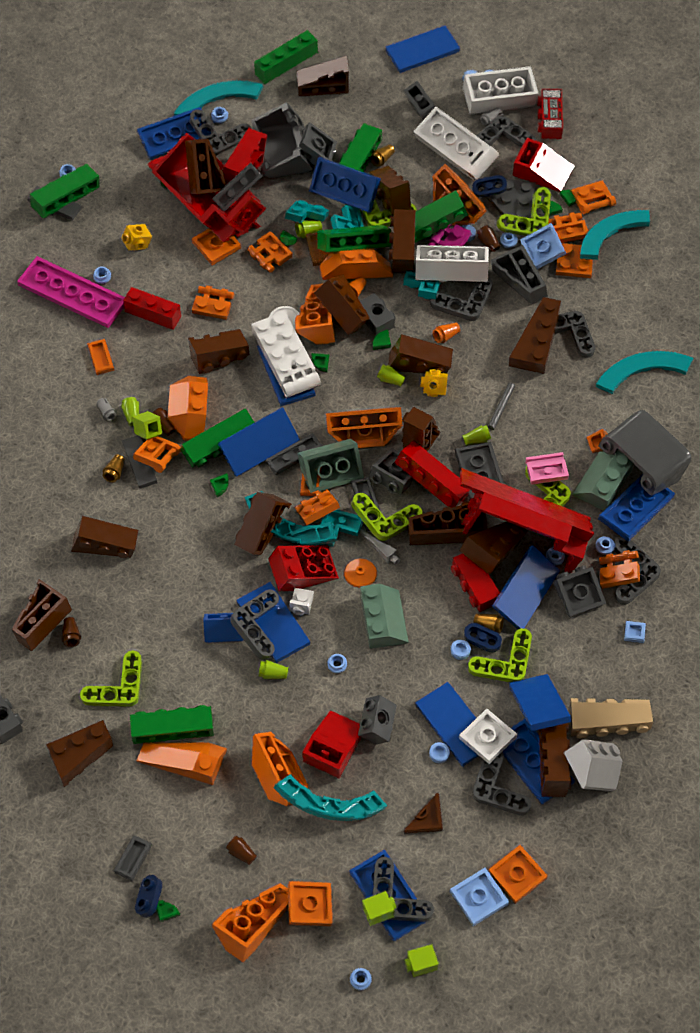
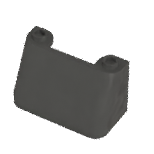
[251,102,315,179]
[598,410,691,496]

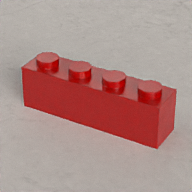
[394,440,470,508]

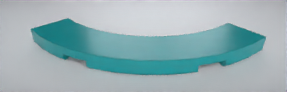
[174,80,263,116]
[580,210,650,260]
[596,351,693,394]
[245,491,337,546]
[273,774,387,821]

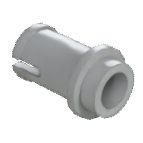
[480,108,503,126]
[96,398,117,421]

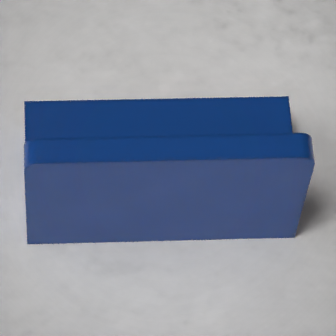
[203,613,244,643]

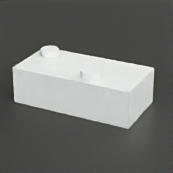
[463,67,538,114]
[416,245,489,282]

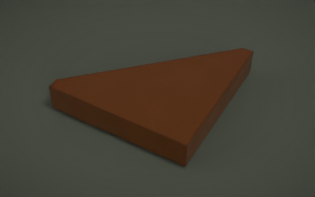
[404,793,443,834]

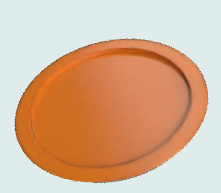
[344,558,377,588]

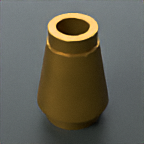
[370,144,395,167]
[103,454,125,483]
[473,613,504,633]

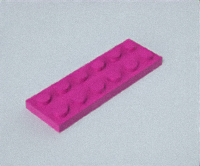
[17,256,125,328]

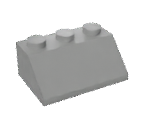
[564,739,623,792]

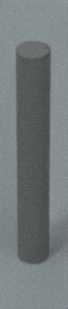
[487,383,515,430]

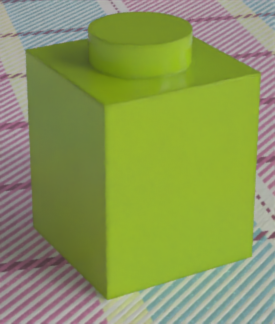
[132,411,162,439]
[362,891,397,926]
[404,944,439,977]

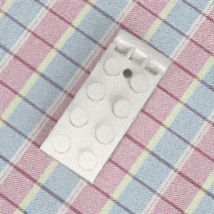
[413,107,499,181]
[251,311,321,398]

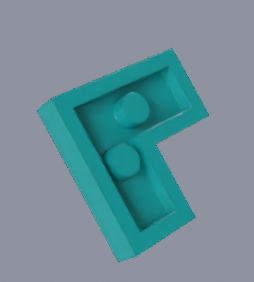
[285,200,329,223]
[330,205,364,229]
[403,271,441,300]
[321,509,363,547]

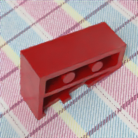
[221,128,267,183]

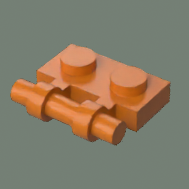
[548,212,589,243]
[247,231,293,273]
[191,285,234,320]
[294,489,340,525]
[599,550,640,589]

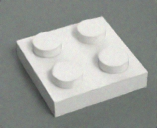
[459,709,517,764]

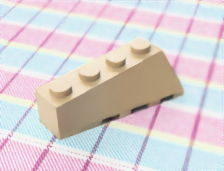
[568,698,653,738]

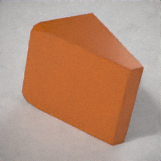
[586,429,608,453]

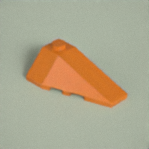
[295,283,335,345]
[136,742,227,785]
[212,883,289,963]

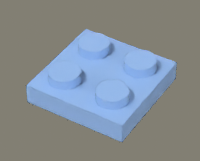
[520,223,567,269]
[450,868,509,926]

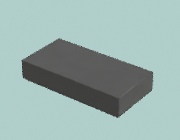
[114,835,152,881]

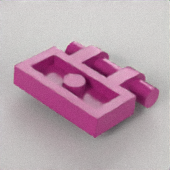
[428,224,472,246]

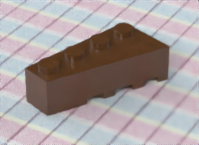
[509,297,561,374]
[408,501,487,546]
[539,723,571,797]

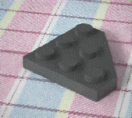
[481,176,536,227]

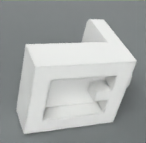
[290,588,314,615]

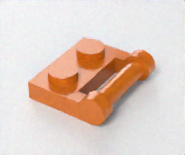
[571,180,616,215]
[133,436,181,473]

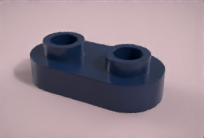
[472,175,507,198]
[464,623,502,652]
[135,875,162,918]

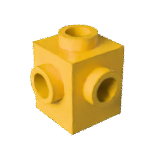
[121,224,153,251]
[420,369,448,397]

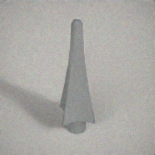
[360,530,400,565]

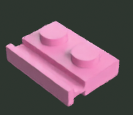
[525,452,569,485]

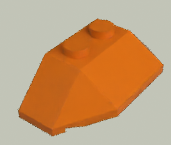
[433,164,486,226]
[320,248,393,280]
[167,376,208,441]
[326,407,403,448]
[252,732,308,806]

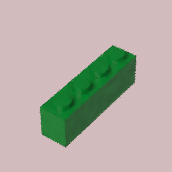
[254,30,318,84]
[339,123,382,172]
[30,164,100,218]
[415,191,468,243]
[317,225,391,252]
[180,408,254,468]
[130,705,214,744]

